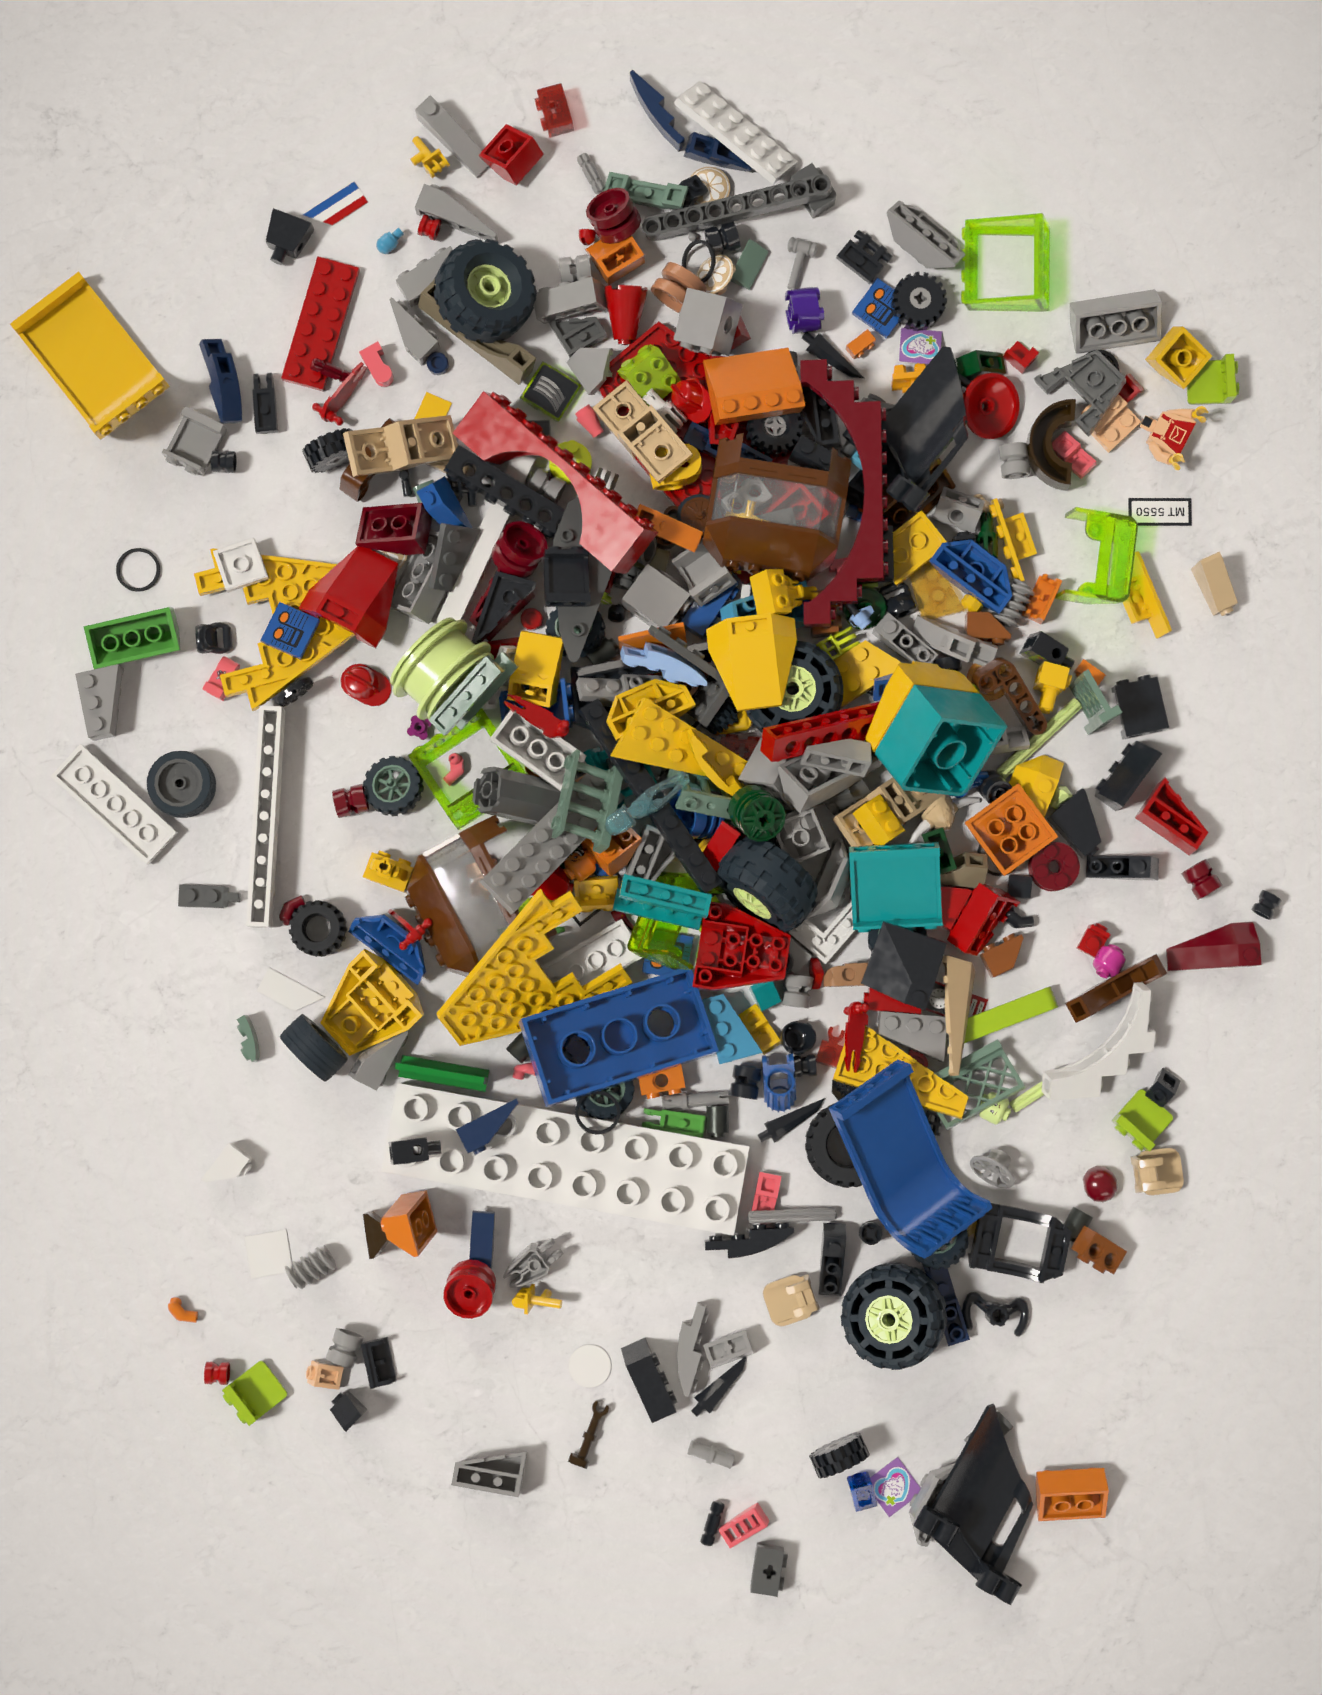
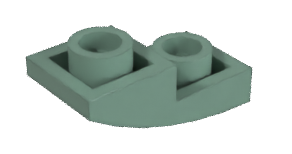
[236,1015,259,1062]

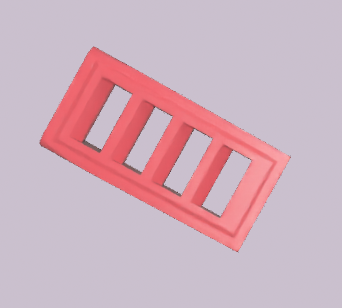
[718,1503,769,1548]

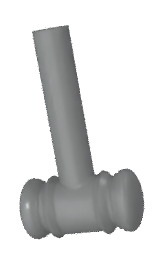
[787,237,818,290]

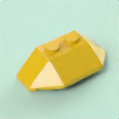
[606,679,696,741]
[1009,755,1064,817]

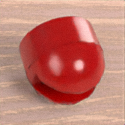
[579,229,596,245]

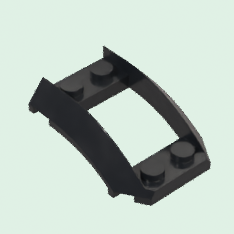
[968,1203,1072,1284]

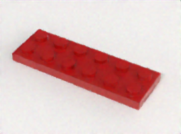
[281,256,360,392]

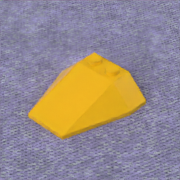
[320,949,424,1056]

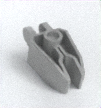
[503,1238,564,1288]

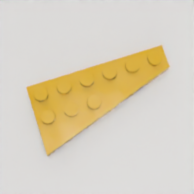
[610,698,748,784]
[833,1026,969,1119]

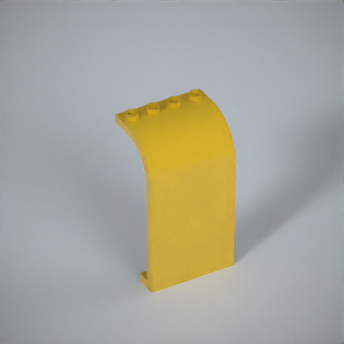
[10,271,170,440]

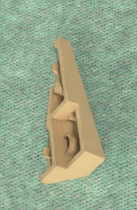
[942,955,975,1076]

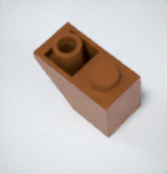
[965,612,1011,646]
[979,933,1024,978]

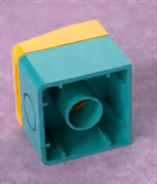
[865,661,1008,796]

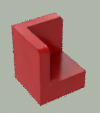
[1003,341,1039,374]

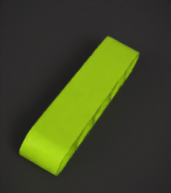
[964,986,1059,1043]

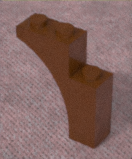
[1065,954,1167,1023]

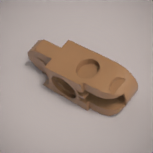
[823,963,868,987]

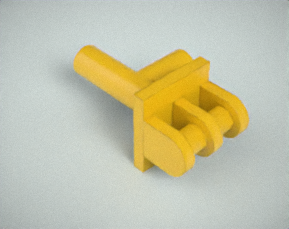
[410,136,450,178]
[512,1284,563,1315]

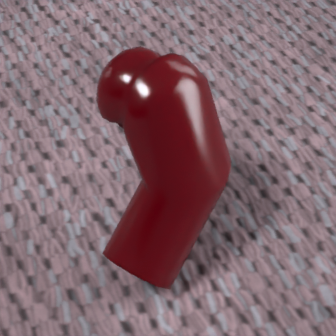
[279,895,306,926]

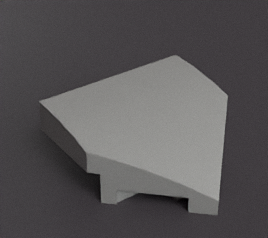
[566,348,613,395]

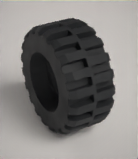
[805,1104,862,1188]

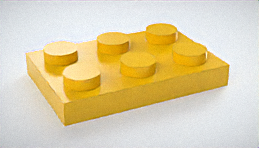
[893,510,947,586]

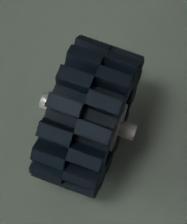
[699,696,739,734]

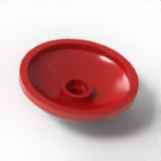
[964,373,1020,439]

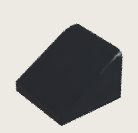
[1007,875,1033,899]

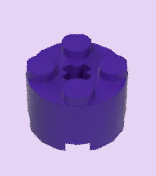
[785,287,824,334]

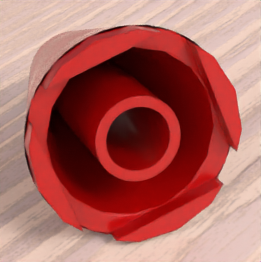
[604,285,647,345]

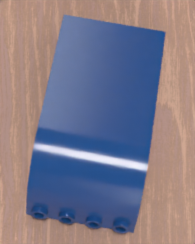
[829,1059,993,1259]

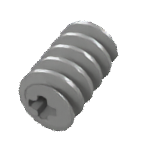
[993,578,1035,627]
[285,1245,336,1289]

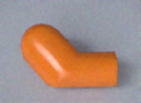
[168,1297,198,1323]

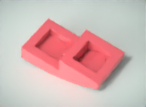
[1052,431,1097,479]
[751,1172,782,1211]

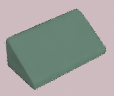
[731,239,768,290]

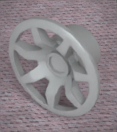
[970,1149,1015,1188]

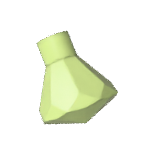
[1050,785,1073,809]

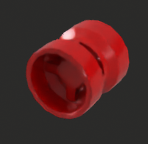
[204,1362,230,1385]

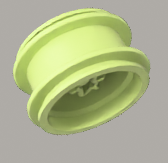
[390,617,494,720]

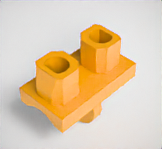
[891,363,926,393]

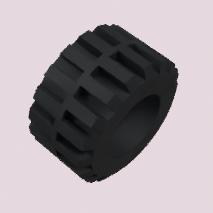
[289,900,347,957]

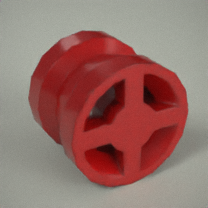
[417,214,442,241]

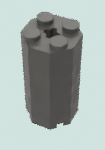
[473,767,561,825]

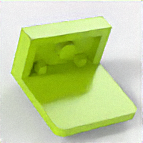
[617,344,681,407]
[1187,354,1239,405]
[1112,1089,1173,1151]
[222,1361,287,1426]

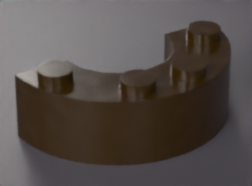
[1026,399,1076,491]

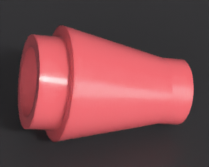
[575,404,604,438]

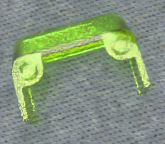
[1055,507,1138,604]
[627,872,723,970]

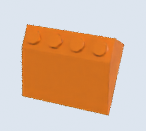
[703,348,805,425]

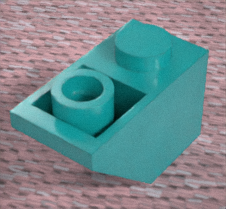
[749,981,781,1012]

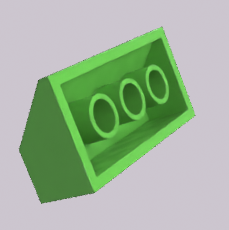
[83,607,180,669]

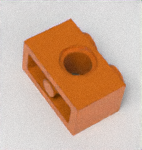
[639,1065,686,1099]

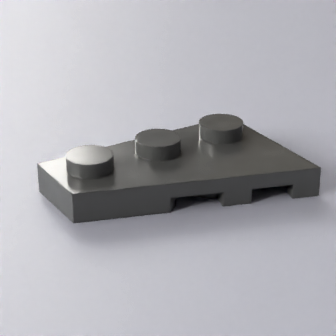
[429,523,481,592]

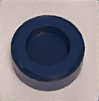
[427,352,449,375]

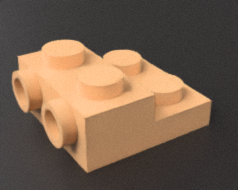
[1080,394,1141,453]

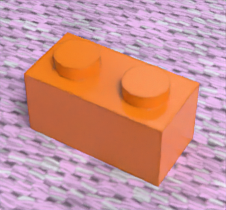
[846,329,876,359]
[1074,659,1106,685]

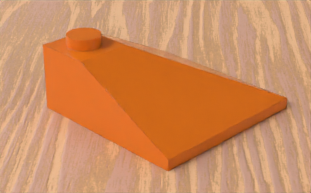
[618,622,687,652]
[965,783,1058,876]

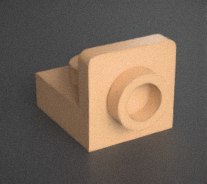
[306,1360,344,1390]

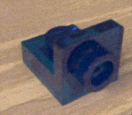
[847,1472,877,1512]

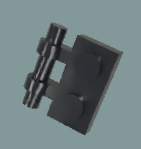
[836,230,893,284]

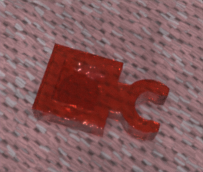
[816,1027,845,1069]

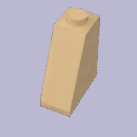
[1191,551,1238,616]

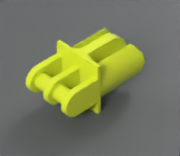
[816,626,861,660]

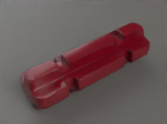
[310,358,351,382]

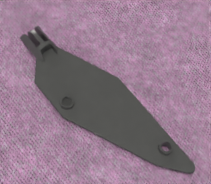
[553,468,619,662]

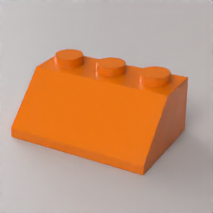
[381,1190,438,1257]
[1035,1467,1109,1521]

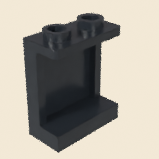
[543,546,591,607]
[1111,675,1169,740]

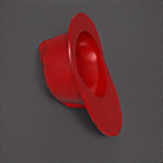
[670,378,712,423]
[341,664,391,706]

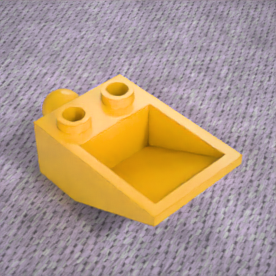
[507,630,564,709]

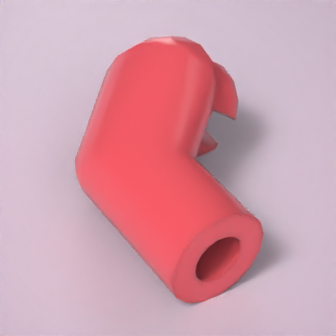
[442,753,464,786]
[512,1063,536,1080]

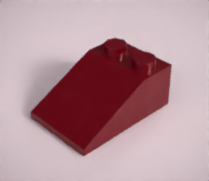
[355,503,432,555]

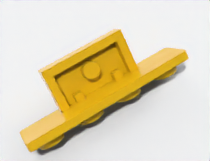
[989,498,1037,582]
[1115,551,1172,638]
[574,875,619,913]

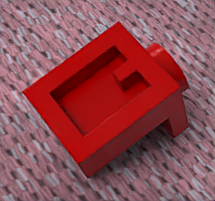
[1076,923,1111,958]

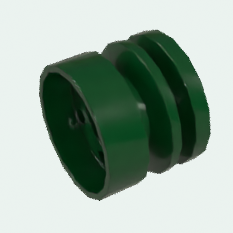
[728,785,786,842]

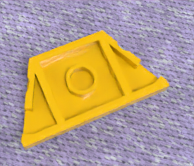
[833,640,902,708]

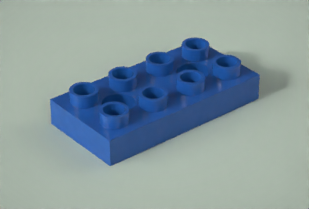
[519,966,719,1108]

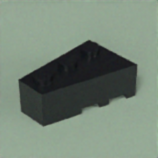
[801,379,842,450]
[621,1338,678,1423]

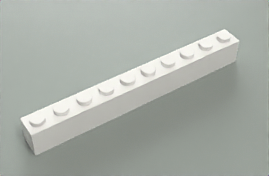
[246,706,286,928]

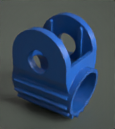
[762,1053,796,1113]

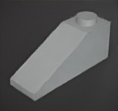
[800,739,872,777]

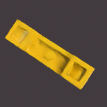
[687,728,743,796]

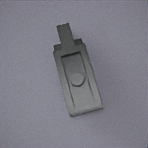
[178,884,241,908]

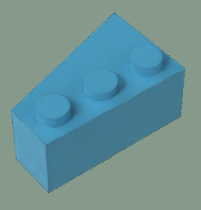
[702,994,763,1064]

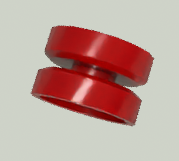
[443,1260,496,1319]

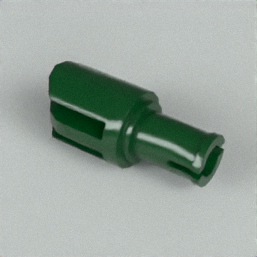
[976,512,998,559]

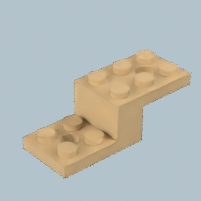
[592,381,693,484]
[343,415,458,477]
[833,778,944,847]

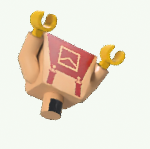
[1139,406,1209,470]

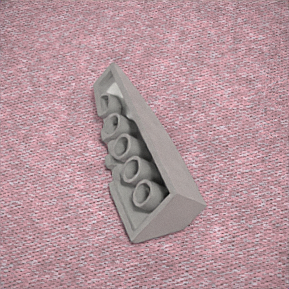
[778,740,882,813]

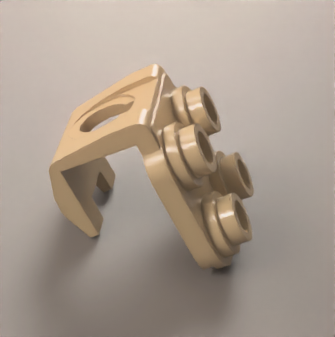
[1131,1148,1184,1195]
[763,1274,820,1326]

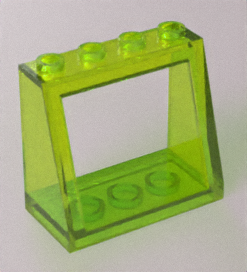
[961,213,1050,312]
[408,708,526,830]

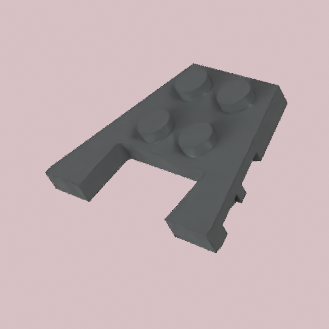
[1034,350,1126,437]

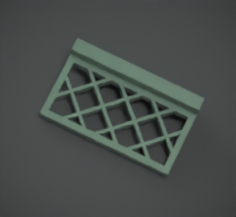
[1069,669,1122,735]
[934,1039,1025,1130]

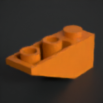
[637,504,704,553]

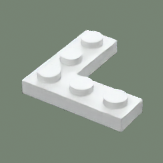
[788,900,855,964]

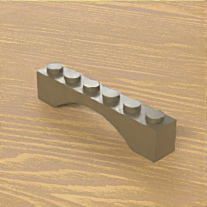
[418,279,536,385]
[872,845,988,888]

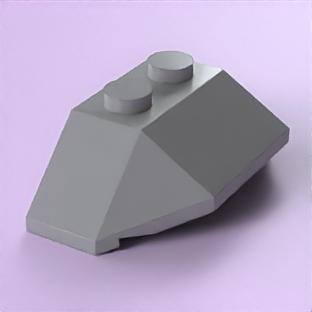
[887,201,965,268]
[805,837,851,920]
[909,1464,955,1547]

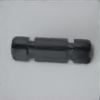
[700,1501,725,1546]

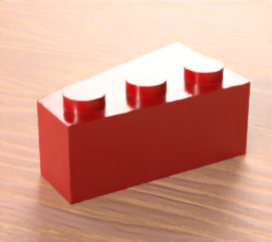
[1135,777,1209,856]
[947,883,1021,956]

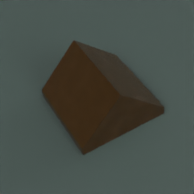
[363,1211,389,1259]

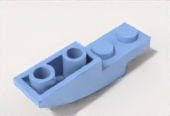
[620,642,707,687]

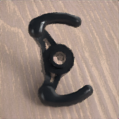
[962,1292,1029,1337]

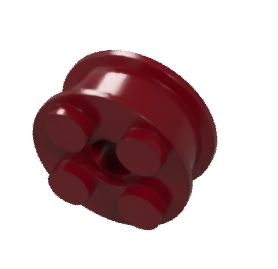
[1028,842,1080,891]

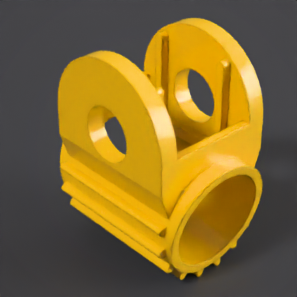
[650,444,702,491]

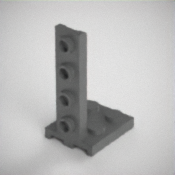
[648,625,729,727]

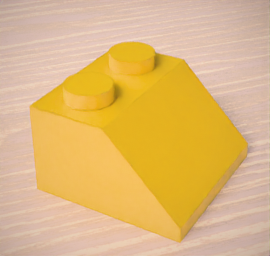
[1145,326,1212,389]

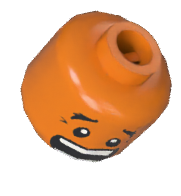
[563,849,597,882]

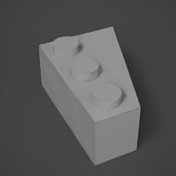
[75,664,124,741]
[877,1011,946,1062]
[451,1451,527,1497]

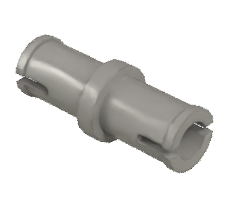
[687,1440,735,1469]

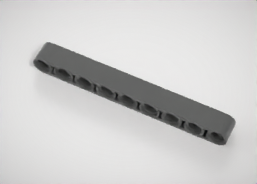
[642,174,832,241]

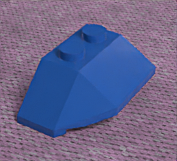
[929,540,1012,614]
[348,915,426,985]

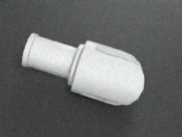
[642,389,688,434]

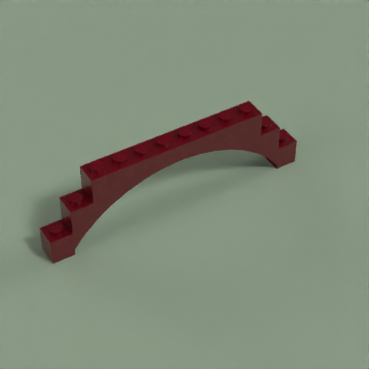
[800,359,888,627]

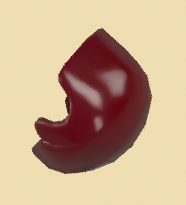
[1083,1166,1118,1202]

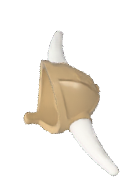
[909,795,980,844]

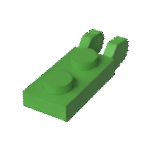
[641,1108,706,1138]

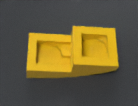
[738,1003,781,1055]

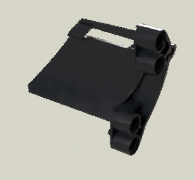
[842,346,968,513]
[913,1404,1034,1605]

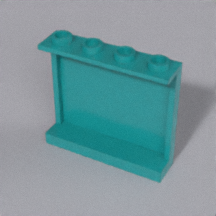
[849,842,943,933]

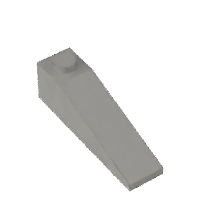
[415,95,489,178]
[415,184,498,241]

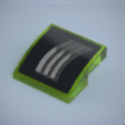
[519,361,581,422]

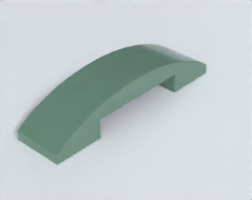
[603,172,689,209]

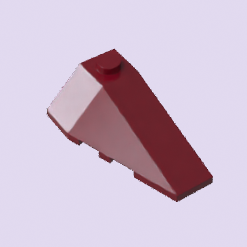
[1166,922,1262,971]

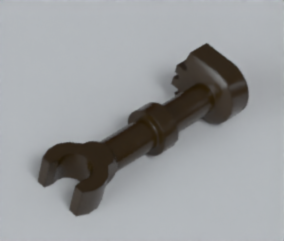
[568,1400,609,1469]

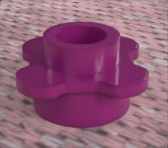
[407,715,432,740]

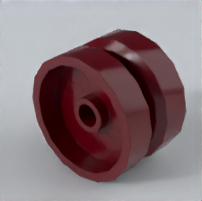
[586,188,641,244]
[492,521,547,578]

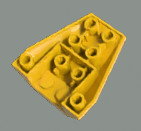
[706,613,797,711]

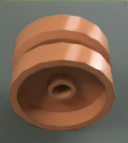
[651,262,707,314]

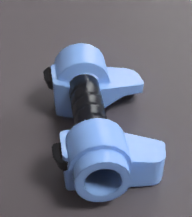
[835,604,874,630]

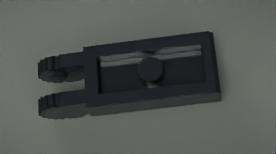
[252,372,278,434]

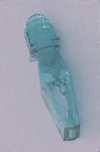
[605,772,690,836]

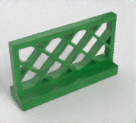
[395,1055,490,1092]

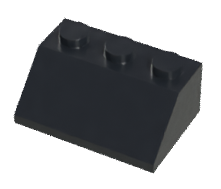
[1094,741,1162,811]

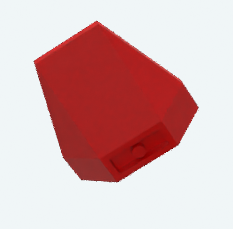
[298,546,399,649]
[692,901,791,991]

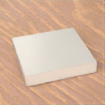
[213,537,269,593]

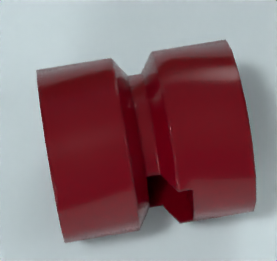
[332,784,369,818]
[1181,859,1222,900]

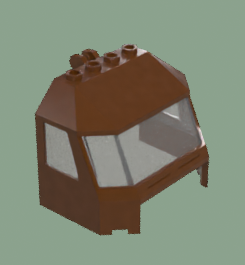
[702,433,852,582]
[405,815,557,977]

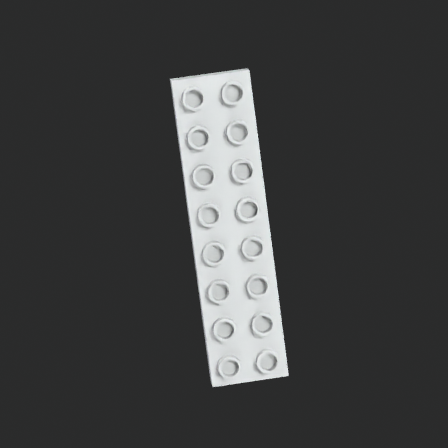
[381,1083,749,1236]

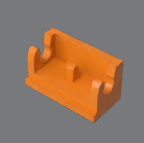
[1021,574,1062,624]

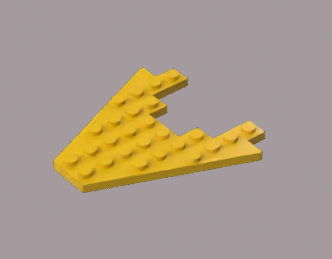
[194,548,355,711]
[436,889,632,1046]

